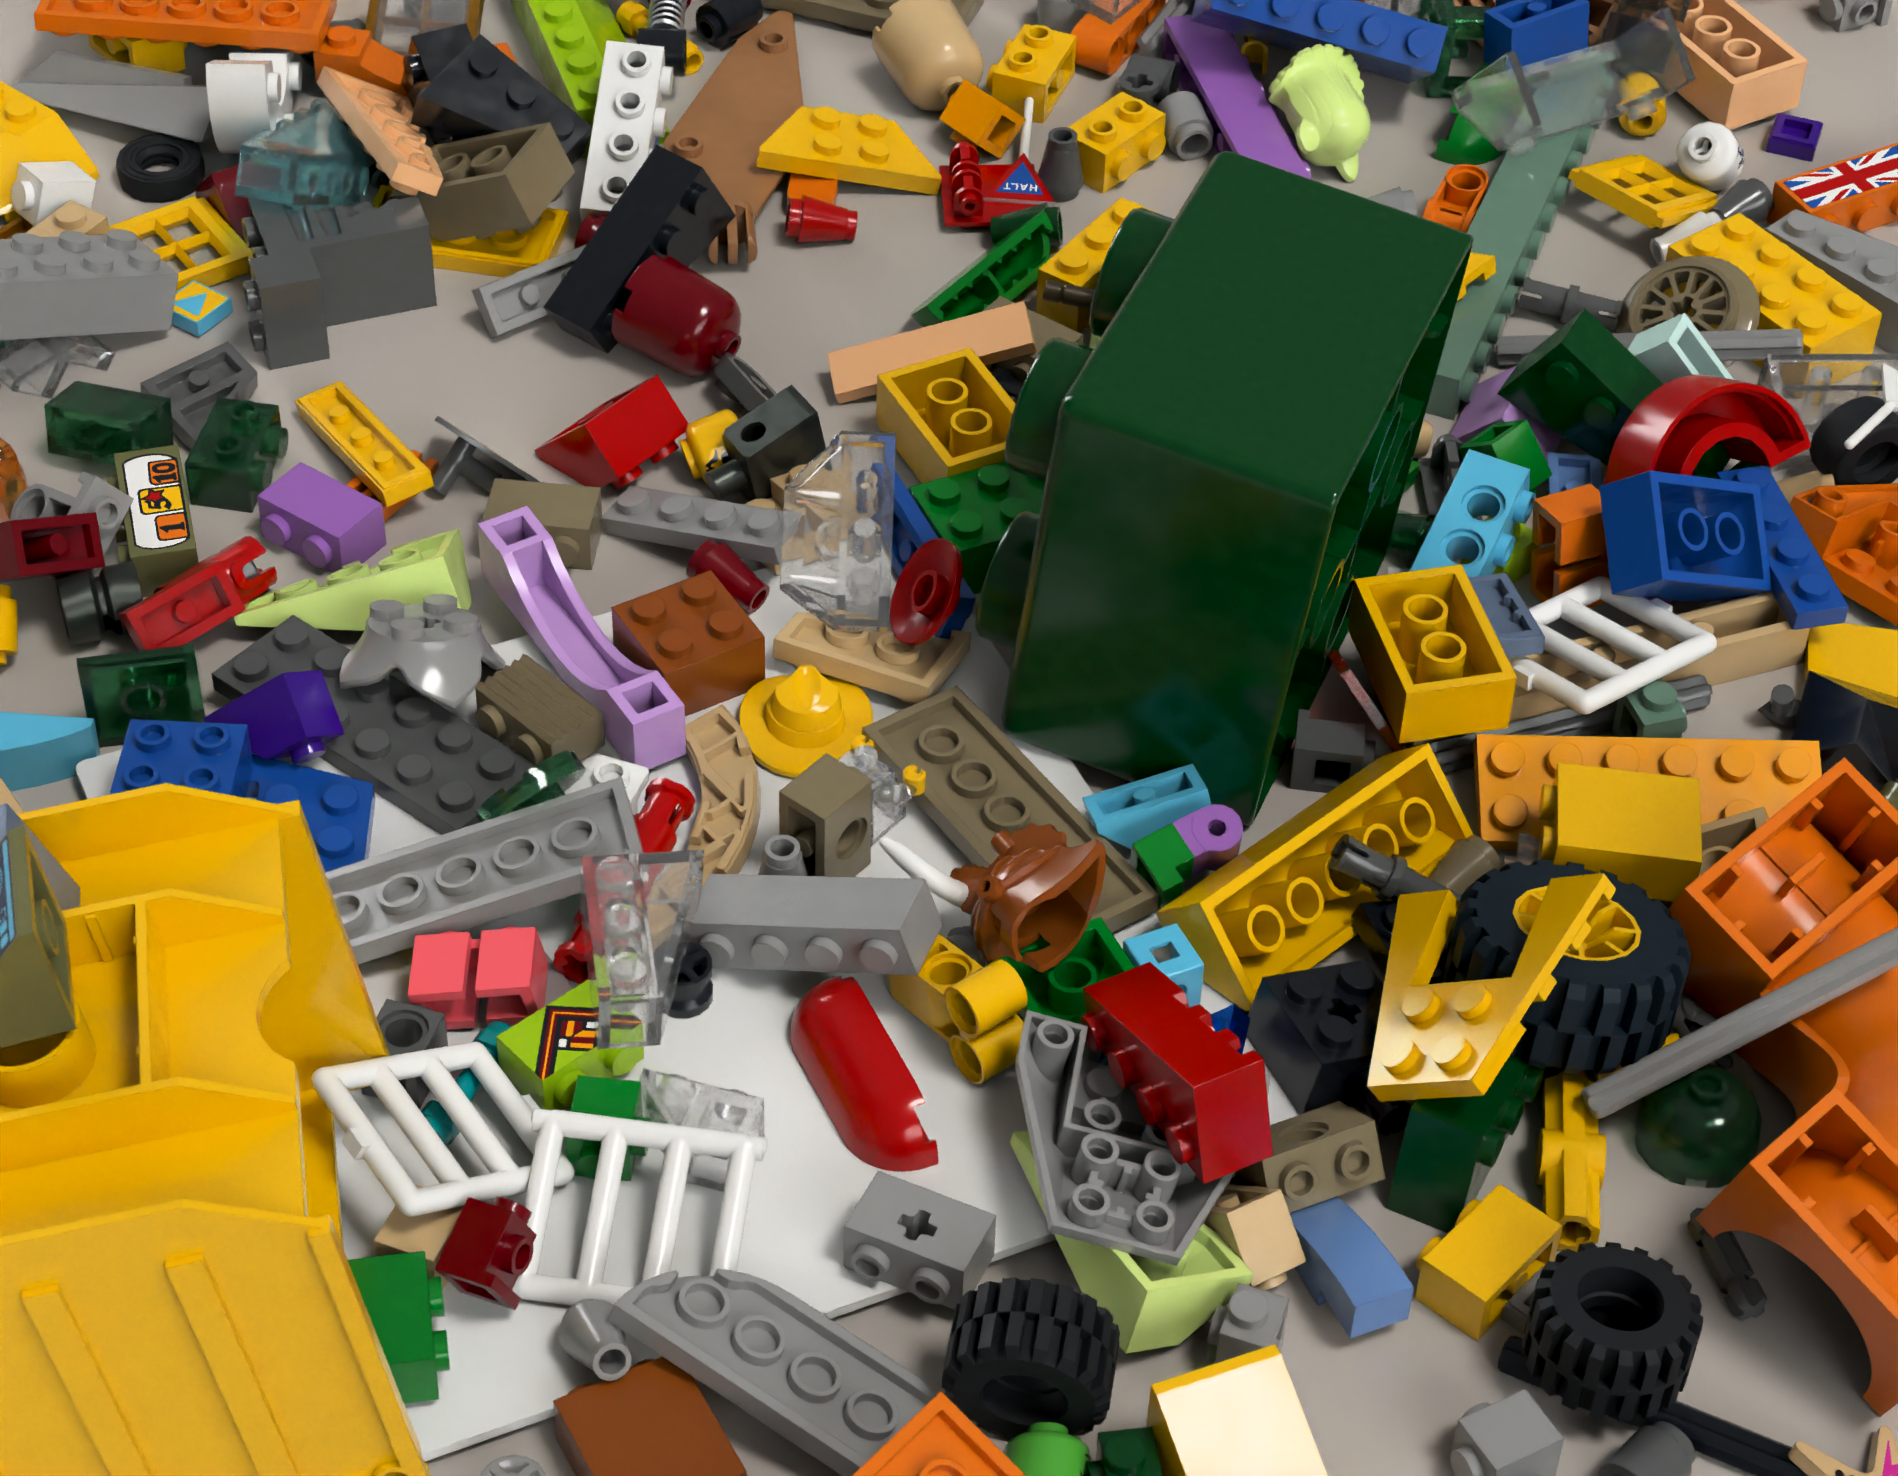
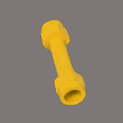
[616,1,704,75]

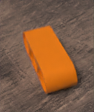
[1071,0,1166,75]

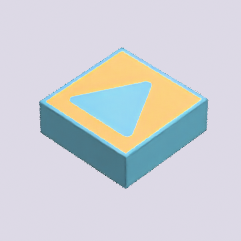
[171,280,233,337]

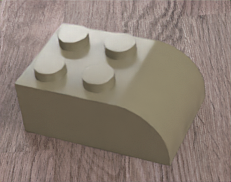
[389,122,575,241]

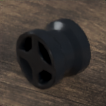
[651,941,713,1019]

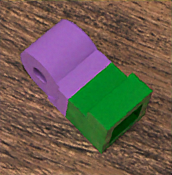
[1130,804,1243,910]

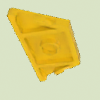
[756,106,942,195]

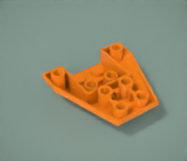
[1789,483,1898,627]

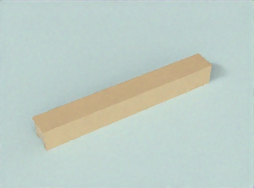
[1384,591,1810,750]

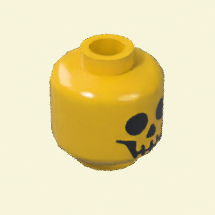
[679,409,739,484]

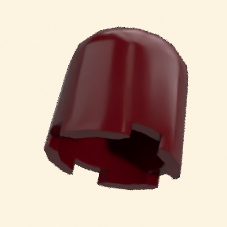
[611,254,741,378]

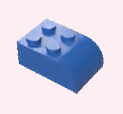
[1599,470,1773,602]

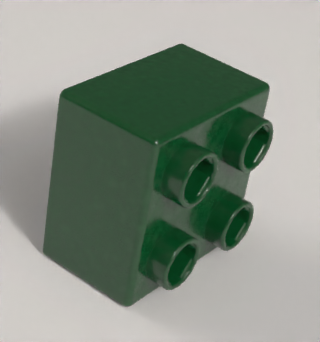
[975,151,1474,826]

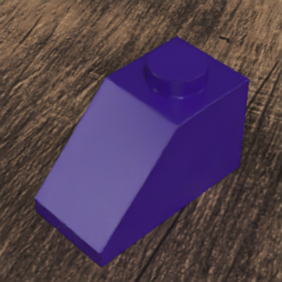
[203,670,345,764]

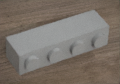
[682,873,943,975]

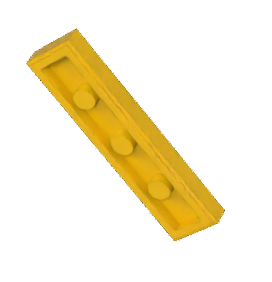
[295,381,434,507]

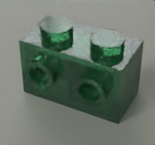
[44,381,174,466]
[184,397,289,513]

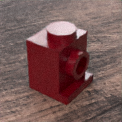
[435,1197,537,1310]

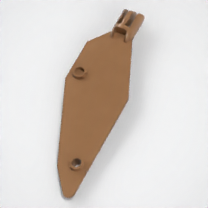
[664,11,803,264]

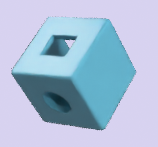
[1123,923,1204,1007]

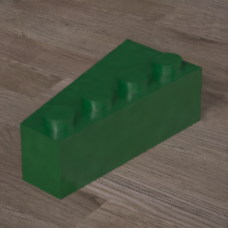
[1497,309,1730,479]
[1385,1055,1554,1233]

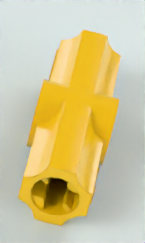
[1535,1071,1606,1252]

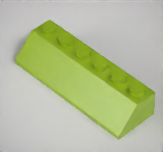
[511,0,670,158]

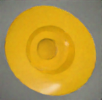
[739,665,873,778]

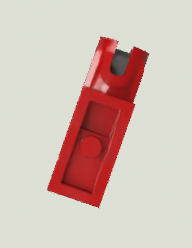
[119,536,277,663]

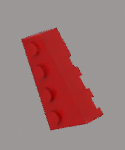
[1080,962,1273,1185]

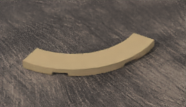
[629,704,761,957]

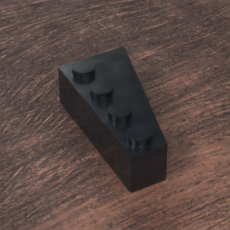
[544,145,736,354]

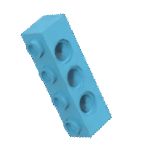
[1410,449,1536,577]

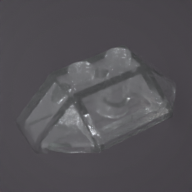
[780,431,896,632]

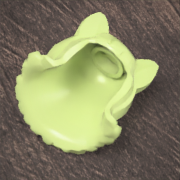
[1268,44,1371,183]

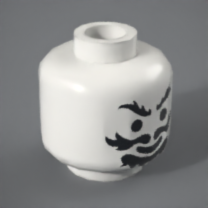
[1676,122,1744,191]

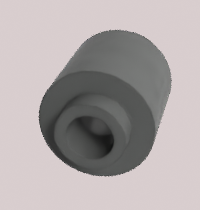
[1598,1421,1696,1476]

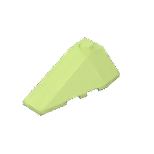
[233,528,472,631]
[1010,1130,1254,1354]

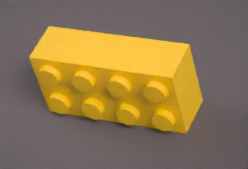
[1662,212,1882,396]

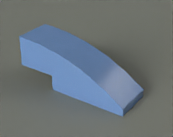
[1290,1197,1414,1339]

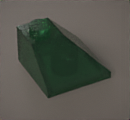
[77,644,206,748]

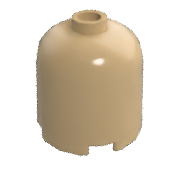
[872,0,984,112]

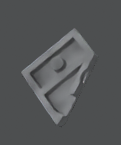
[140,341,258,458]

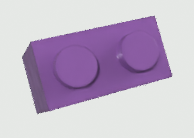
[257,462,386,573]

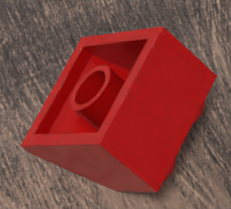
[534,374,689,490]

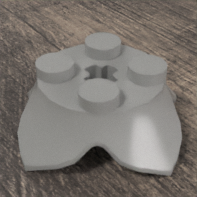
[339,594,505,709]

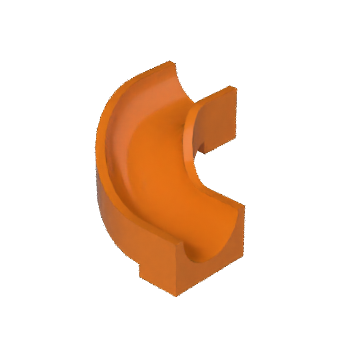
[1669,757,1898,1417]

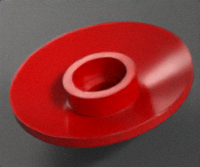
[890,538,963,646]

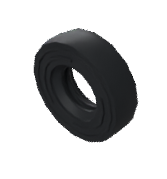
[116,133,205,202]

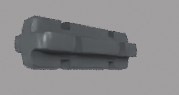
[1687,1207,1767,1320]

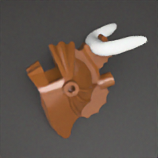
[879,822,1106,973]

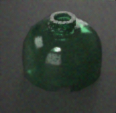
[1634,1064,1762,1188]

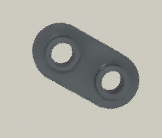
[713,352,777,416]

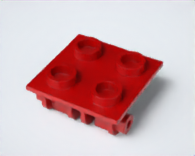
[939,142,1035,229]

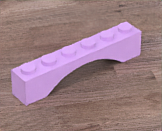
[477,506,686,769]

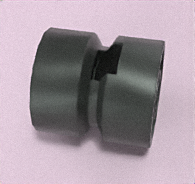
[55,561,143,646]

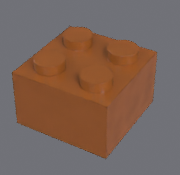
[611,570,765,716]

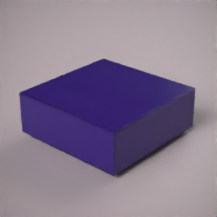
[1766,113,1823,162]

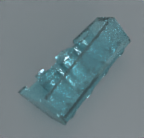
[235,98,369,205]

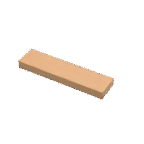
[827,301,1037,404]

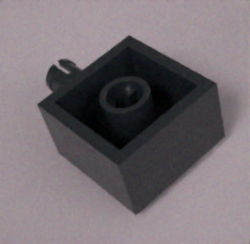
[1243,960,1412,1135]

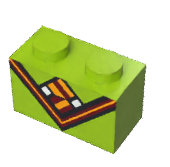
[496,975,644,1110]

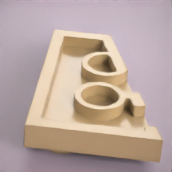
[772,612,972,703]

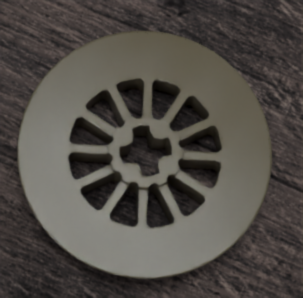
[1615,256,1760,368]

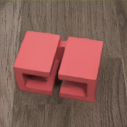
[407,926,549,1030]

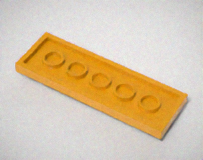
[1473,734,1822,850]

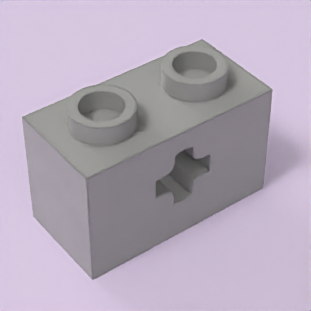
[844,1170,996,1309]

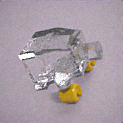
[838,734,926,846]

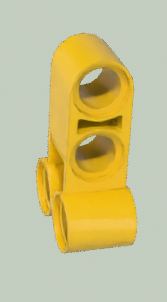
[887,933,1028,1084]

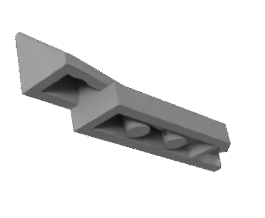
[10,51,214,142]

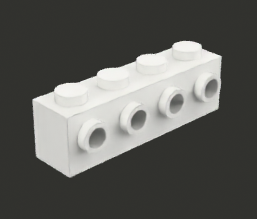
[580,40,673,224]

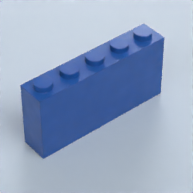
[1190,0,1448,84]

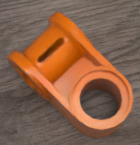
[1422,164,1489,233]

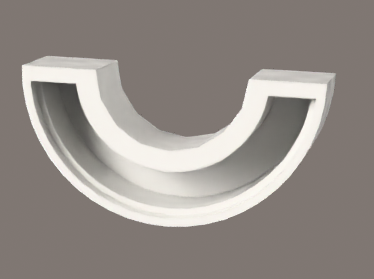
[205,50,302,155]

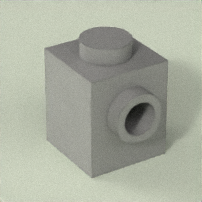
[1450,1389,1564,1476]

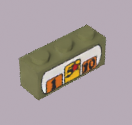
[106,444,199,598]

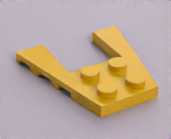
[1367,873,1616,1102]

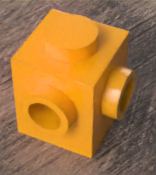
[939,79,1026,159]

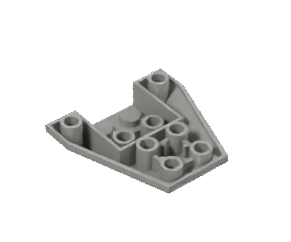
[1015,1010,1271,1266]

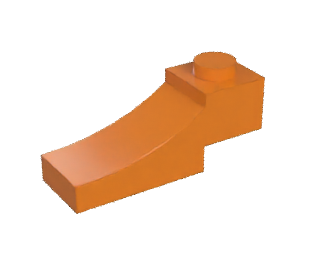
[313,25,414,108]

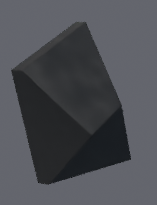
[1790,670,1898,791]

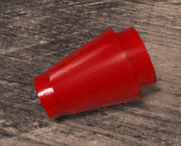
[785,195,858,243]

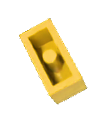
[1415,1184,1562,1342]

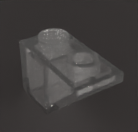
[639,1068,765,1192]

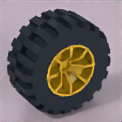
[1441,860,1691,1075]

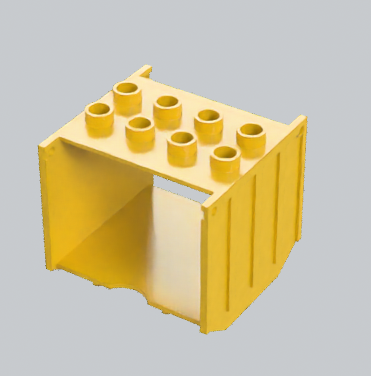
[0,783,431,1476]

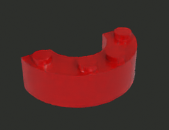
[1603,374,1811,485]

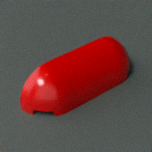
[789,976,938,1172]

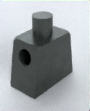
[705,385,831,501]

